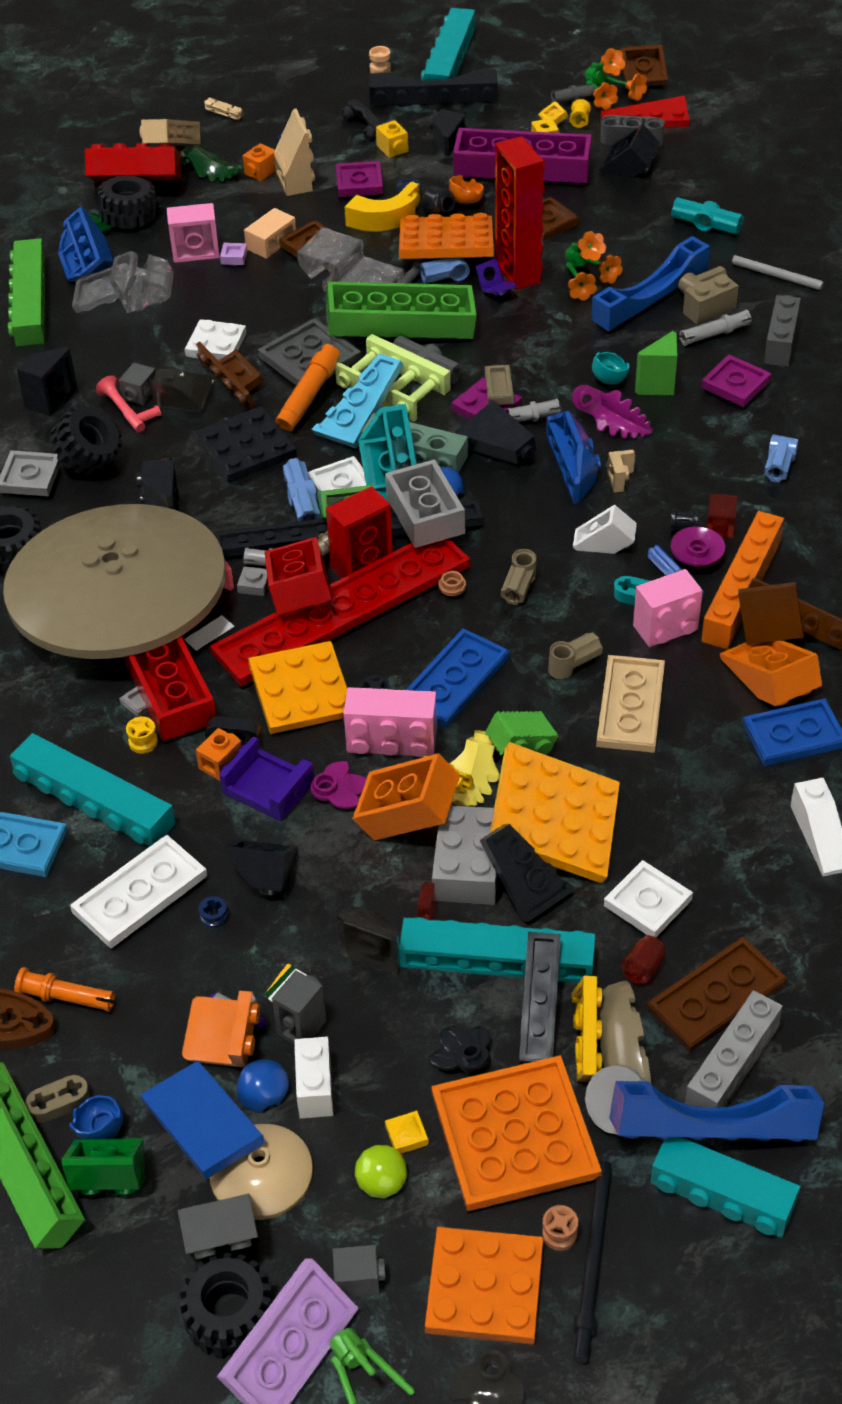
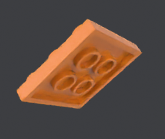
[425,1227,543,1345]

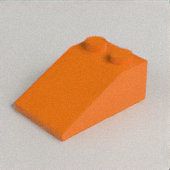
[720,640,822,706]

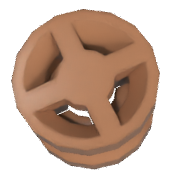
[542,1205,578,1251]

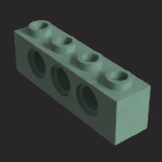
[361,413,468,473]

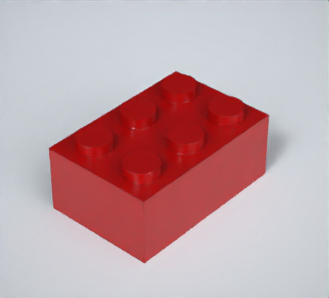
[326,486,393,579]
[264,537,332,615]

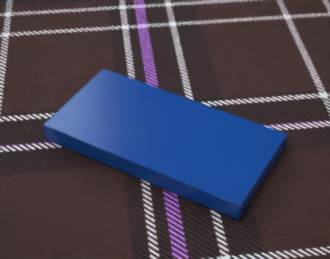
[406,628,510,728]
[140,1061,265,1180]

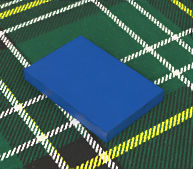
[742,698,842,766]

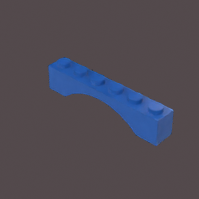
[592,236,710,331]
[609,1081,824,1142]

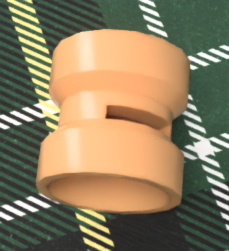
[369,46,391,73]

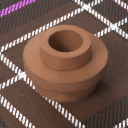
[439,571,466,596]

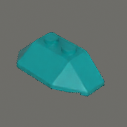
[358,404,416,509]

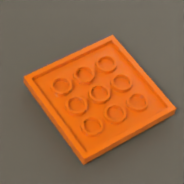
[399,213,494,259]
[431,1055,602,1212]

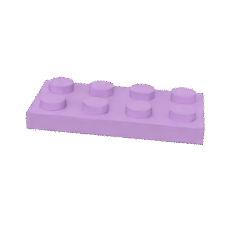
[217,1259,358,1404]

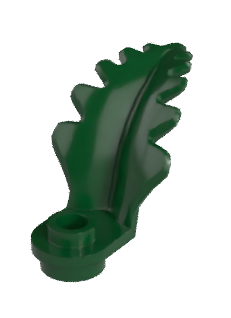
[179,144,243,182]

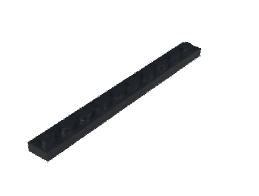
[214,500,483,557]

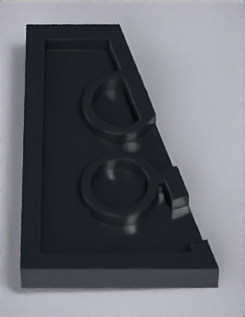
[480,824,576,922]

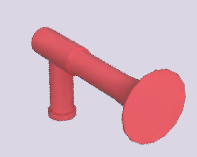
[96,376,161,433]

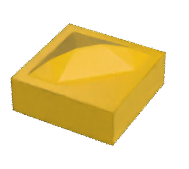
[538,101,568,125]
[385,1111,428,1154]

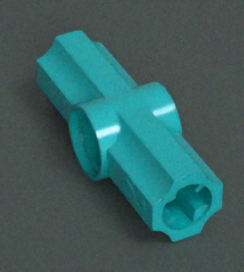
[671,197,743,235]

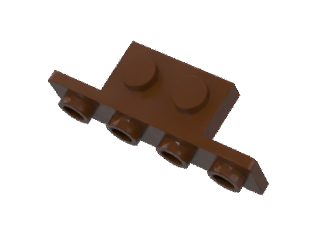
[196,341,264,409]
[747,578,842,649]

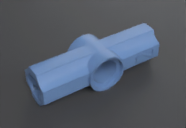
[283,458,321,522]

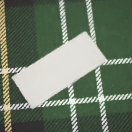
[184,616,235,651]

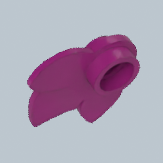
[310,761,367,809]

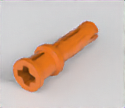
[14,967,115,1012]

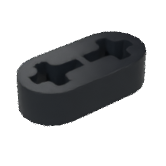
[204,716,262,745]

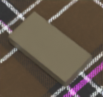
[485,365,514,405]

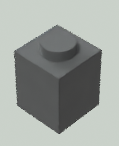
[333,1245,386,1297]

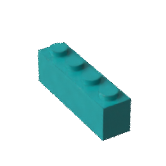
[650,1137,800,1238]

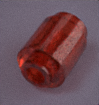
[621,935,666,983]

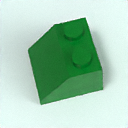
[62,1138,145,1195]

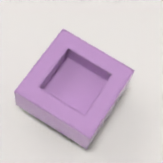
[220,243,247,266]

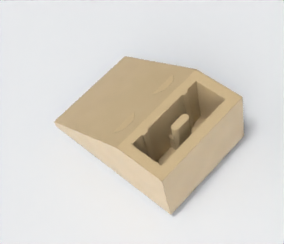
[274,109,315,196]

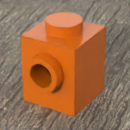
[243,143,276,182]
[196,728,242,781]

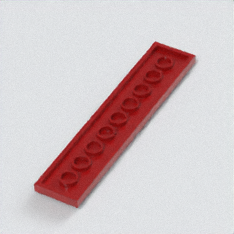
[210,538,471,687]

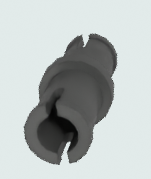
[551,83,595,104]

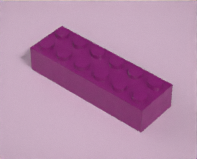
[453,128,591,184]

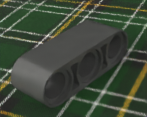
[600,115,665,147]

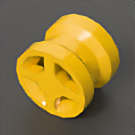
[126,716,158,754]

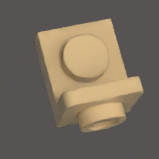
[607,450,635,493]

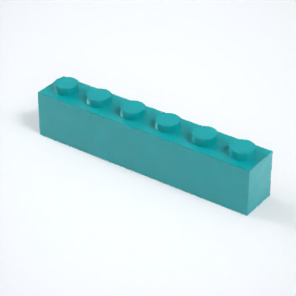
[421,8,475,80]
[10,733,176,846]
[399,917,595,983]

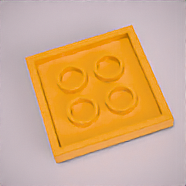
[248,641,347,734]

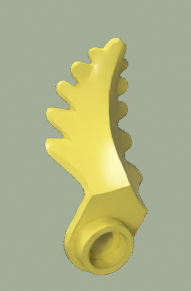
[451,730,500,807]

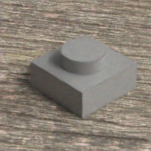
[237,566,268,596]

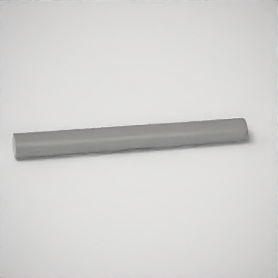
[732,255,824,291]

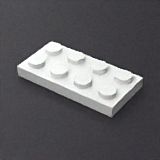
[70,835,207,948]

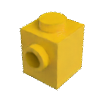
[376,120,408,158]

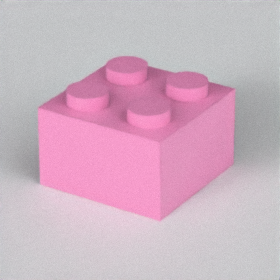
[167,203,220,263]
[633,569,703,647]

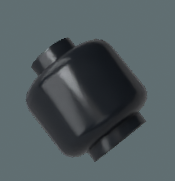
[422,185,455,217]

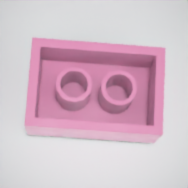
[344,687,437,757]

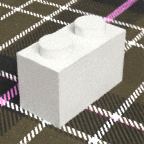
[295,1037,333,1119]

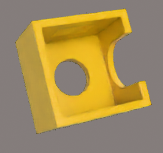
[531,118,559,133]

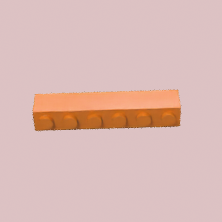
[701,511,784,650]

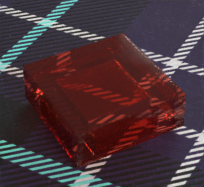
[417,882,436,920]

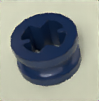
[199,896,228,928]

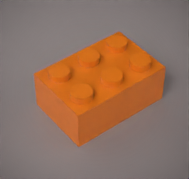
[352,753,460,841]

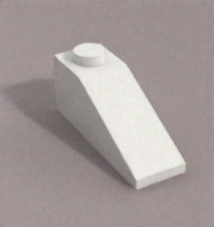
[791,778,842,877]

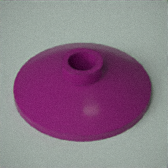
[671,527,725,567]

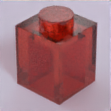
[707,494,737,538]

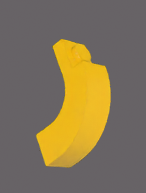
[345,182,421,232]

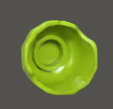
[355,1145,407,1198]

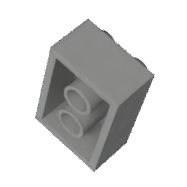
[385,459,465,548]
[432,805,498,905]

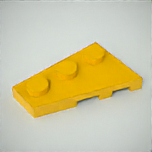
[571,976,602,1083]

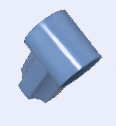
[419,257,470,284]
[764,434,799,483]

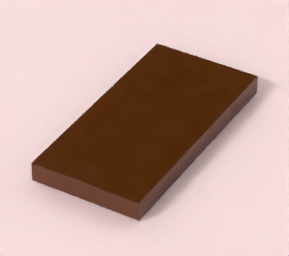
[646,937,788,1053]

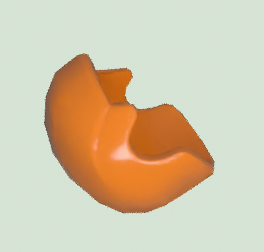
[449,175,484,205]

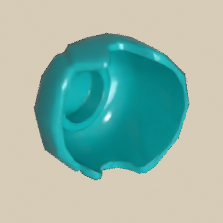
[592,352,630,385]

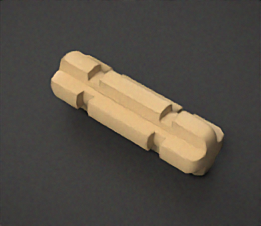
[204,98,243,120]

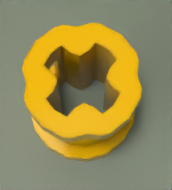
[569,99,591,128]

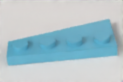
[311,354,403,449]

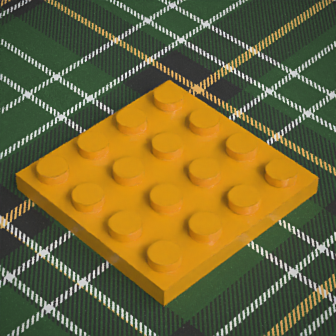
[490,742,620,884]

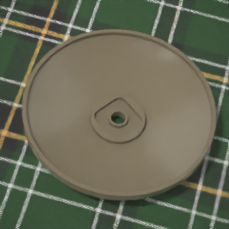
[3,504,226,659]

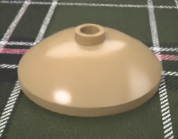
[210,1124,313,1220]

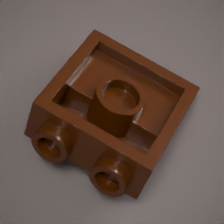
[620,44,668,88]

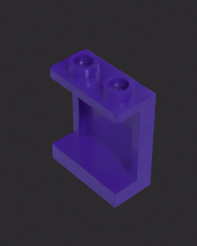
[220,737,314,822]

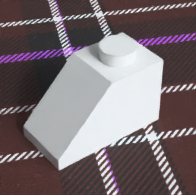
[573,505,637,554]

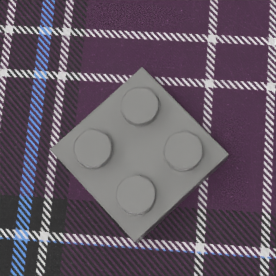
[0,450,62,496]

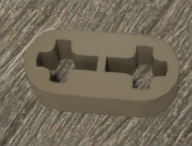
[25,1075,90,1123]

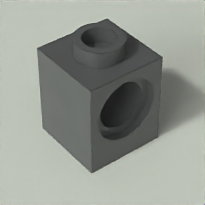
[119,362,158,405]

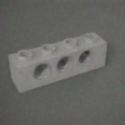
[685,990,783,1108]

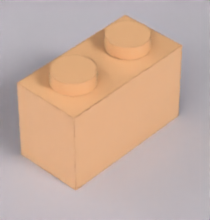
[244,208,296,259]

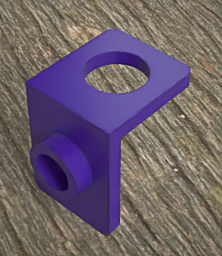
[476,259,516,296]

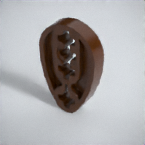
[0,988,56,1050]

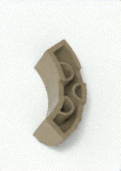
[597,981,651,1083]

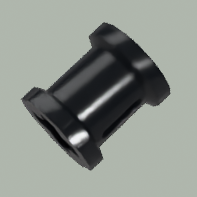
[670,508,699,533]

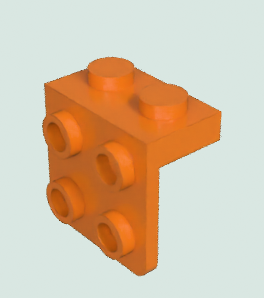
[182,991,261,1068]

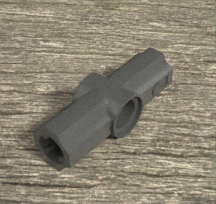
[394,335,462,384]

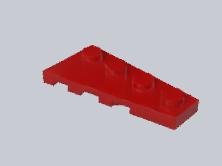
[601,96,690,128]

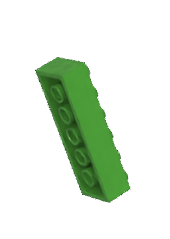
[326,282,477,339]

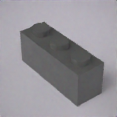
[764,295,801,367]

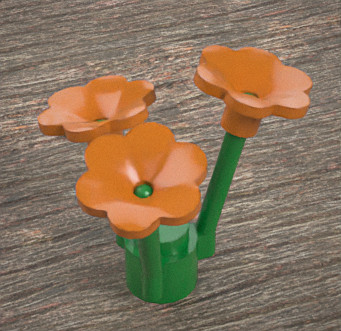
[585,48,647,110]
[565,231,622,301]

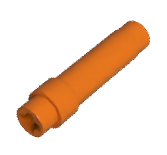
[275,344,340,432]

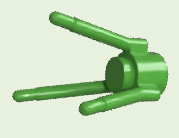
[330,1328,415,1404]

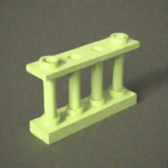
[335,334,451,422]

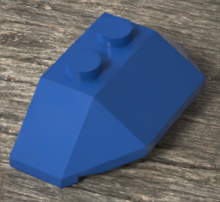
[58,206,114,282]
[546,411,601,504]

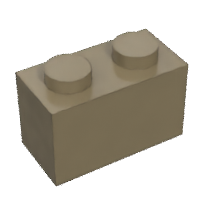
[683,274,739,326]

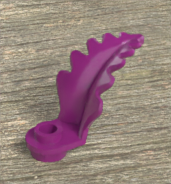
[572,385,653,439]

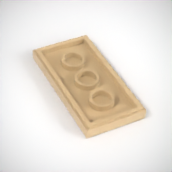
[596,655,665,753]

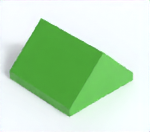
[635,331,677,395]

